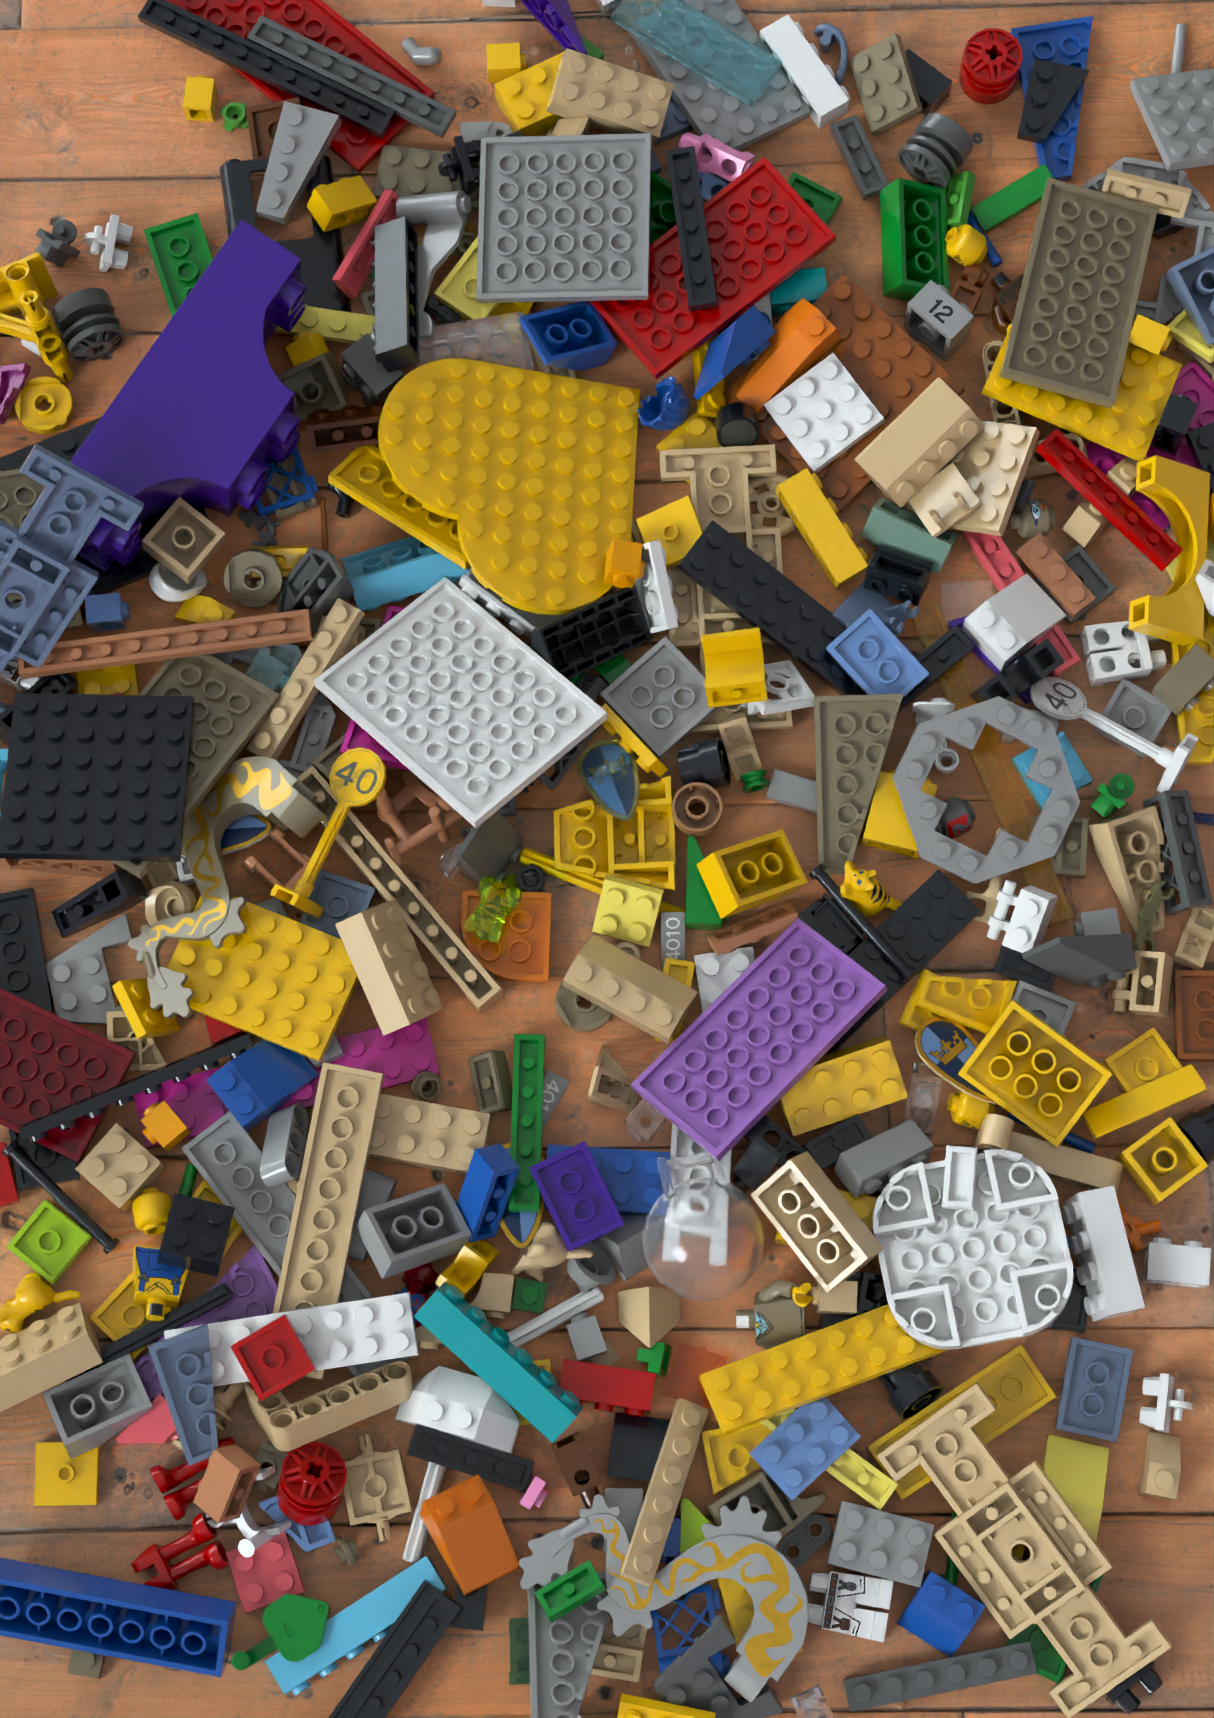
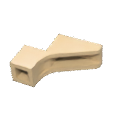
[1062,456,1149,547]
[416,1272,515,1352]

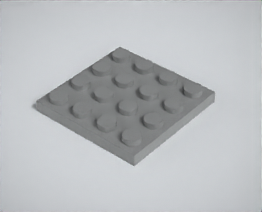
[1129,68,1214,171]

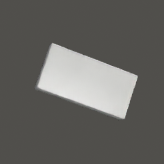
[942,1145,978,1211]

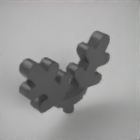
[238,508,281,547]

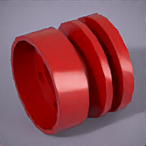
[959,28,1023,104]
[276,1442,347,1526]

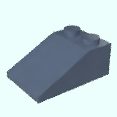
[1165,246,1214,346]

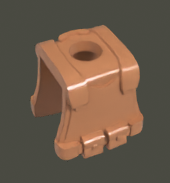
[241,826,310,889]

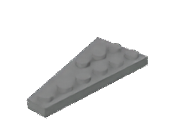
[527,1572,610,1718]

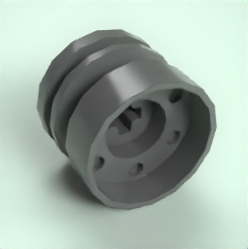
[898,113,974,189]
[52,288,125,362]

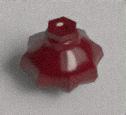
[402,1262,439,1292]

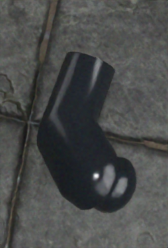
[328,483,354,518]

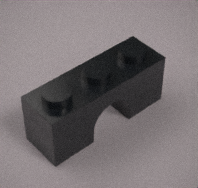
[970,638,1065,703]

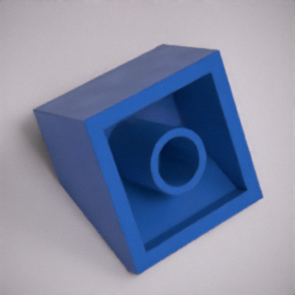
[897,1569,985,1657]

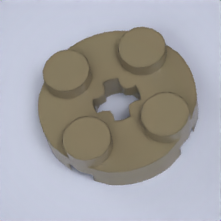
[224,548,283,608]
[555,981,613,1032]

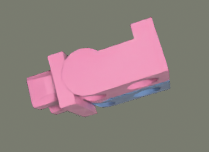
[678,132,755,200]

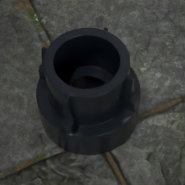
[677,737,731,789]
[1176,1104,1214,1165]
[879,1362,943,1419]

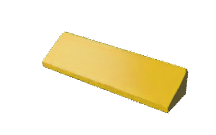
[1082,1064,1207,1141]

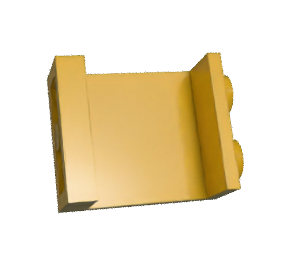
[701,628,768,708]

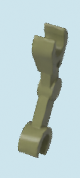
[1133,881,1174,952]

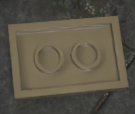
[849,33,923,136]

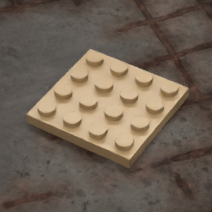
[903,420,1040,536]

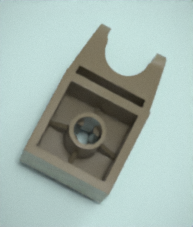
[705,1470,828,1536]

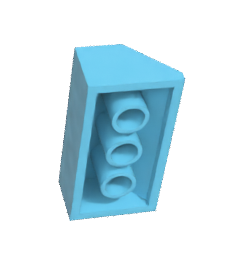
[341,536,468,611]

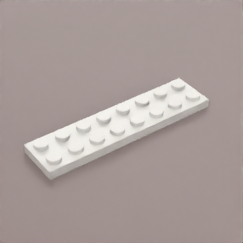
[164,1292,419,1387]

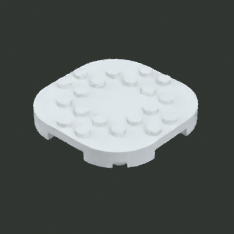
[873,1149,1073,1350]

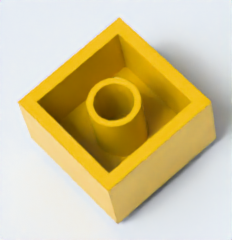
[1116,1117,1208,1206]

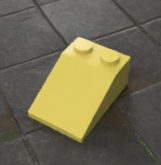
[1033,1434,1109,1541]

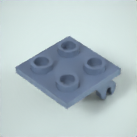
[832,581,919,635]

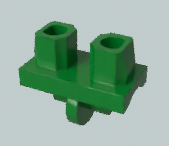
[1091,774,1135,818]

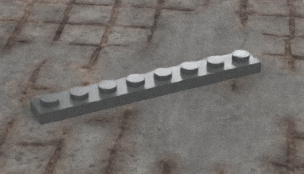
[247,15,456,138]

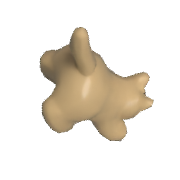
[511,1222,594,1282]

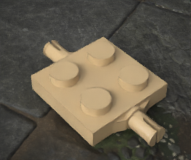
[344,1433,413,1542]

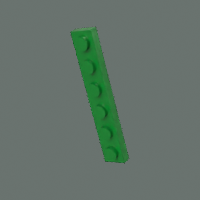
[508,1034,545,1213]

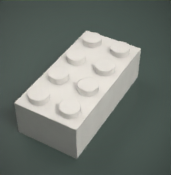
[1061,1186,1145,1322]

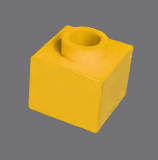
[285,331,330,367]

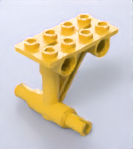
[0,252,73,383]

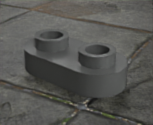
[777,1514,831,1568]

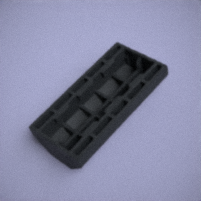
[530,585,652,679]

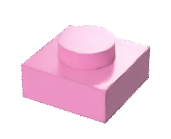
[519,1476,549,1510]

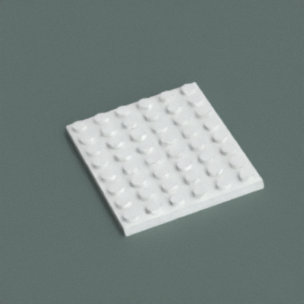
[314,577,608,828]

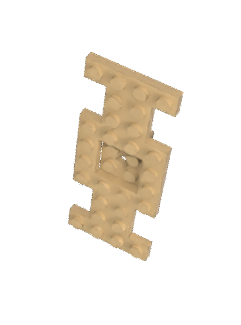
[659,444,793,734]
[877,1382,1172,1718]

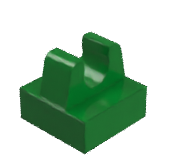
[636,1342,672,1377]

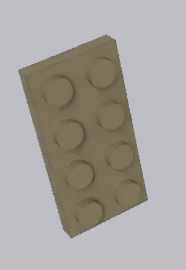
[374,145,480,212]

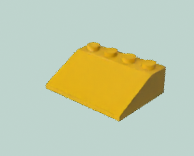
[958,999,1112,1147]

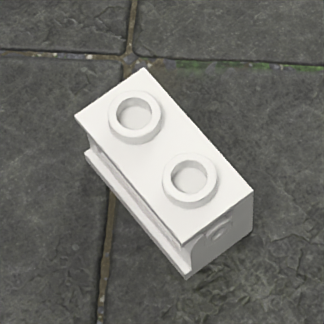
[1142,1238,1211,1288]

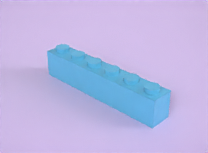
[265,1556,448,1696]

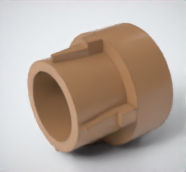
[672,782,723,838]

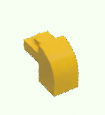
[435,1240,500,1299]

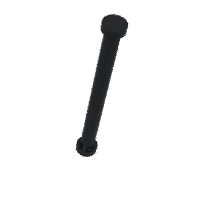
[809,864,917,983]
[2,1140,120,1254]

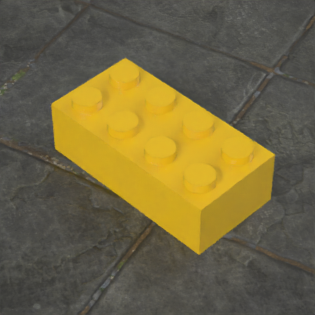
[778,1036,908,1137]

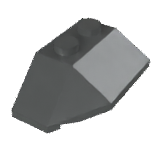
[278,547,355,645]

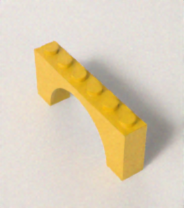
[1128,455,1210,646]

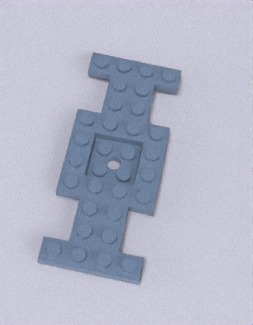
[0,444,144,714]

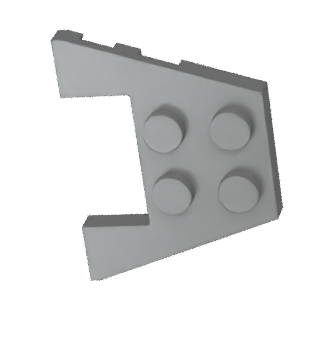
[46,914,133,1025]

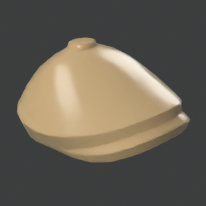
[145,881,197,926]

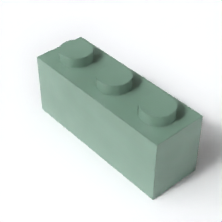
[860,497,959,574]

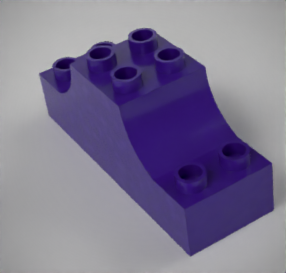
[70,219,308,572]

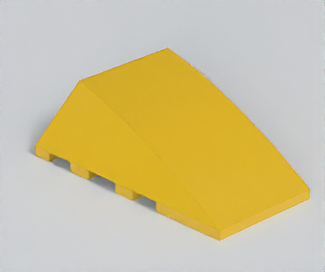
[554,775,677,891]

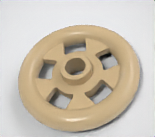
[748,473,797,537]

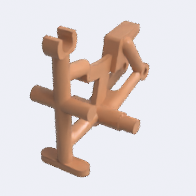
[376,766,464,866]

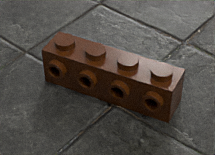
[307,401,385,453]

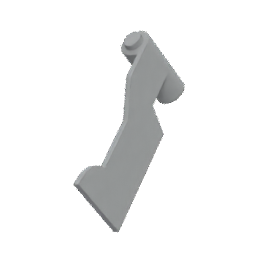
[371,190,472,341]

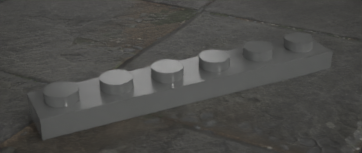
[843,1641,1037,1712]

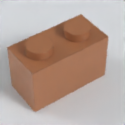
[193,1444,261,1523]

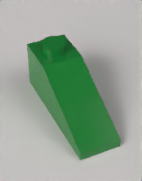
[685,836,727,930]

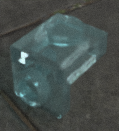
[245,650,292,693]

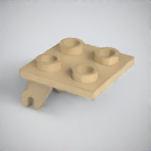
[908,463,982,539]

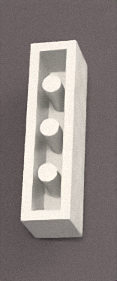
[759,14,850,130]

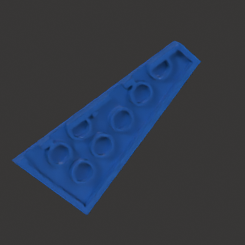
[1010,16,1093,181]

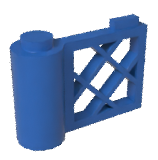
[256,430,319,517]
[651,1584,730,1677]

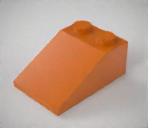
[419,1474,520,1596]

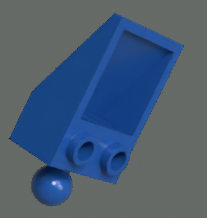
[693,305,776,400]

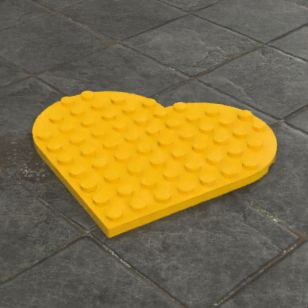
[378,359,640,615]

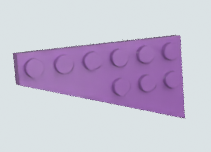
[134,1245,278,1402]

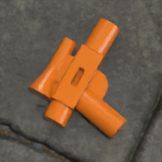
[1117,1197,1162,1253]

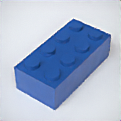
[544,1144,670,1216]

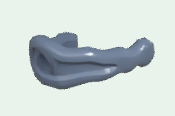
[814,23,848,85]

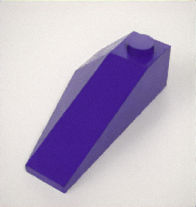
[522,0,587,55]

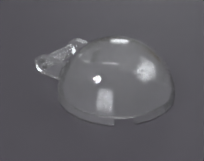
[642,1151,765,1301]

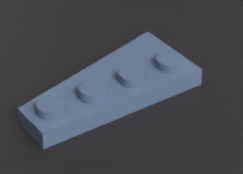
[148,1324,218,1465]

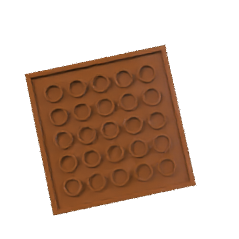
[723,273,965,514]

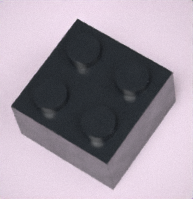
[157,1193,235,1277]

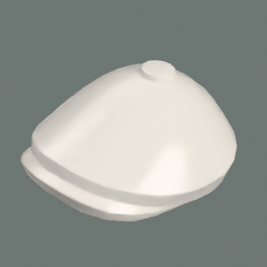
[149,562,207,603]

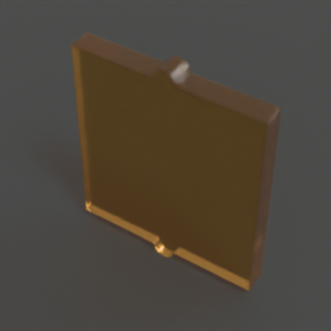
[663,1342,727,1410]

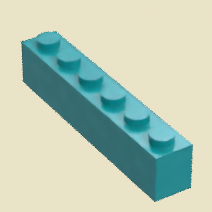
[413,1282,583,1443]

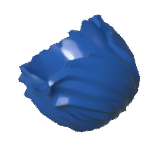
[637,376,690,431]

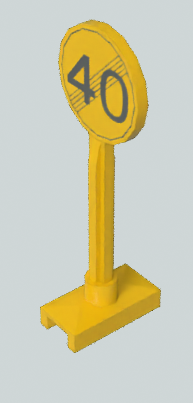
[270,747,387,919]

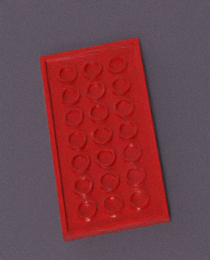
[589,157,836,380]

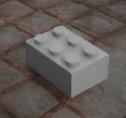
[356,1183,472,1279]
[826,1501,934,1588]

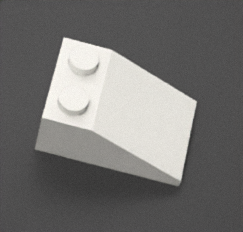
[961,573,1066,672]

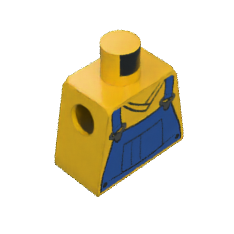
[132,1245,189,1321]

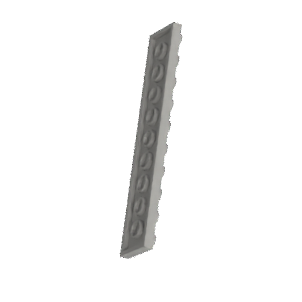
[181,1111,411,1377]

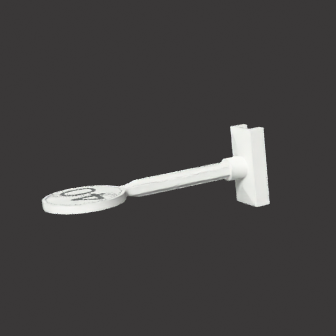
[1029,677,1199,793]

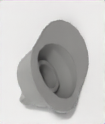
[566,1239,616,1292]

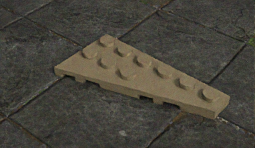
[814,694,903,875]

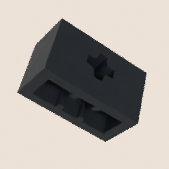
[1150,394,1198,456]

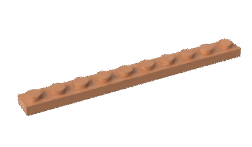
[18,609,313,679]

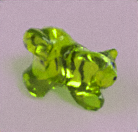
[464,874,522,943]

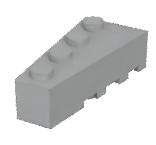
[256,101,342,225]

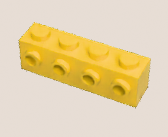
[775,468,869,590]

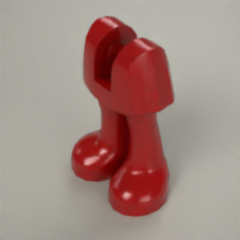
[149,1437,236,1521]
[131,1512,229,1590]

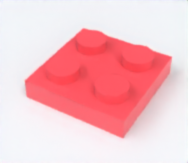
[226,1531,306,1613]

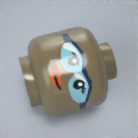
[1011,500,1055,538]

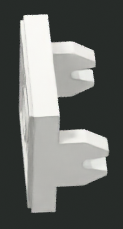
[742,660,815,716]

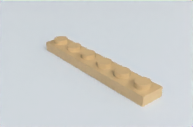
[247,598,365,760]
[620,1398,708,1587]

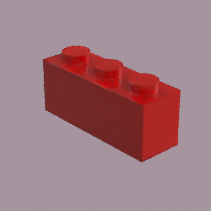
[560,1359,656,1417]

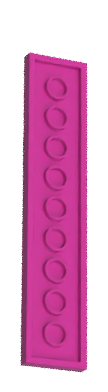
[134,1017,440,1149]

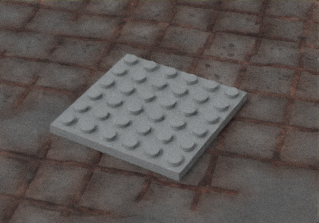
[476,133,652,303]

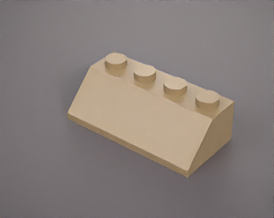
[854,377,985,508]
[563,934,698,1045]
[751,1151,884,1293]

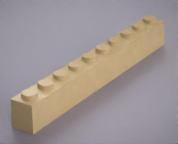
[297,765,504,1014]

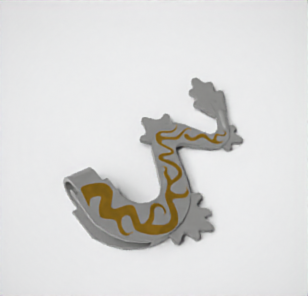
[519,1494,809,1703]

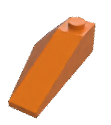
[736,297,841,415]

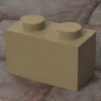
[1151,644,1214,716]

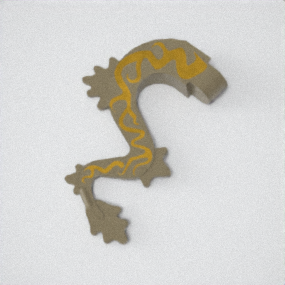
[128,756,326,1019]

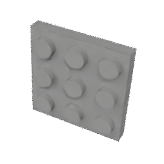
[600,636,720,760]

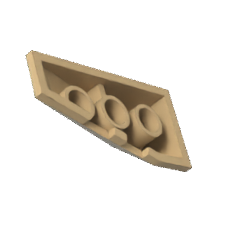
[1088,806,1165,934]

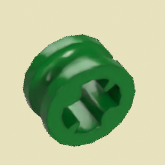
[740,770,769,793]

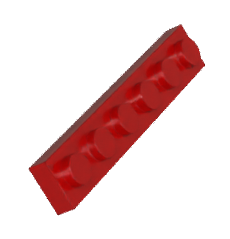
[1035,428,1183,571]

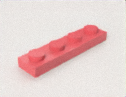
[332,189,399,298]

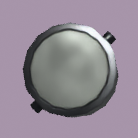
[715,402,760,447]

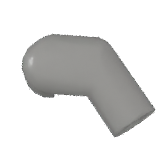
[401,37,442,66]

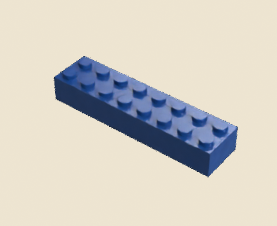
[0,1558,237,1677]

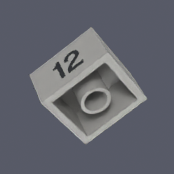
[903,280,974,363]

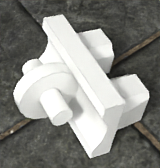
[84,214,133,273]
[1139,1373,1193,1433]

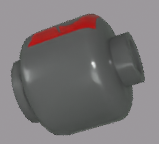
[935,797,976,839]

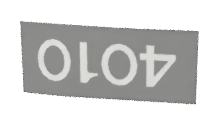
[661,912,685,968]
[542,1070,570,1131]

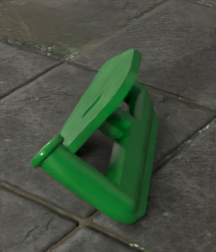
[231,1594,330,1670]

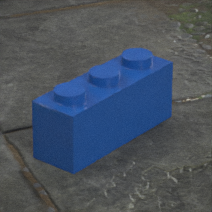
[456,1144,520,1242]

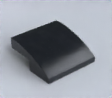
[607,1412,670,1482]

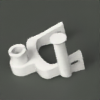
[206,1466,292,1557]

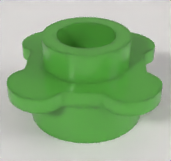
[220,102,249,132]

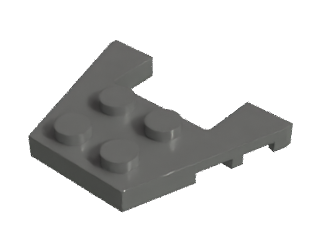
[653,1614,783,1718]

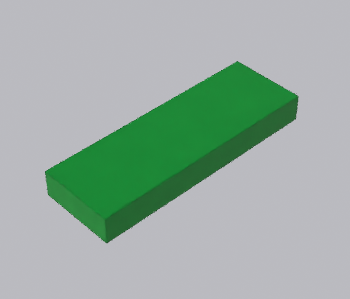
[971,164,1054,234]

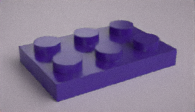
[529,1141,625,1252]

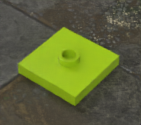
[6,1199,93,1285]

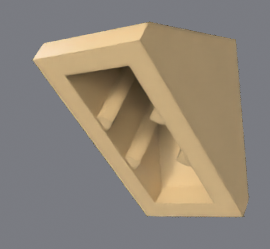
[588,1045,638,1112]
[618,1287,680,1348]

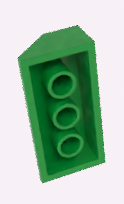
[880,178,950,301]

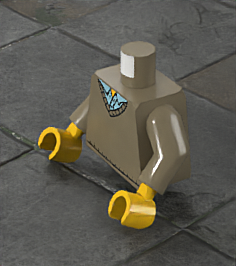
[736,1279,814,1350]

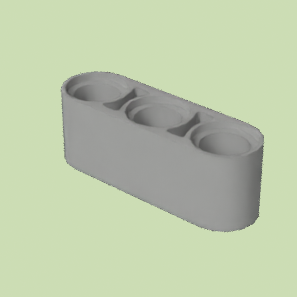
[260,1104,309,1187]
[348,1169,397,1262]

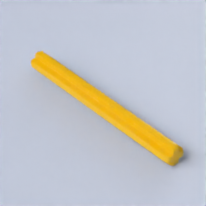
[519,847,686,919]

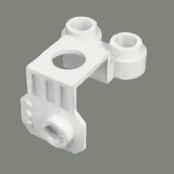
[912,698,959,774]

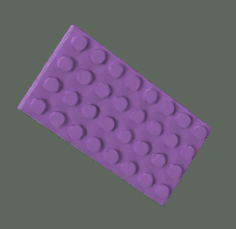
[631,918,887,1162]

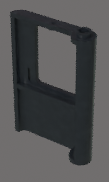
[219,155,352,313]

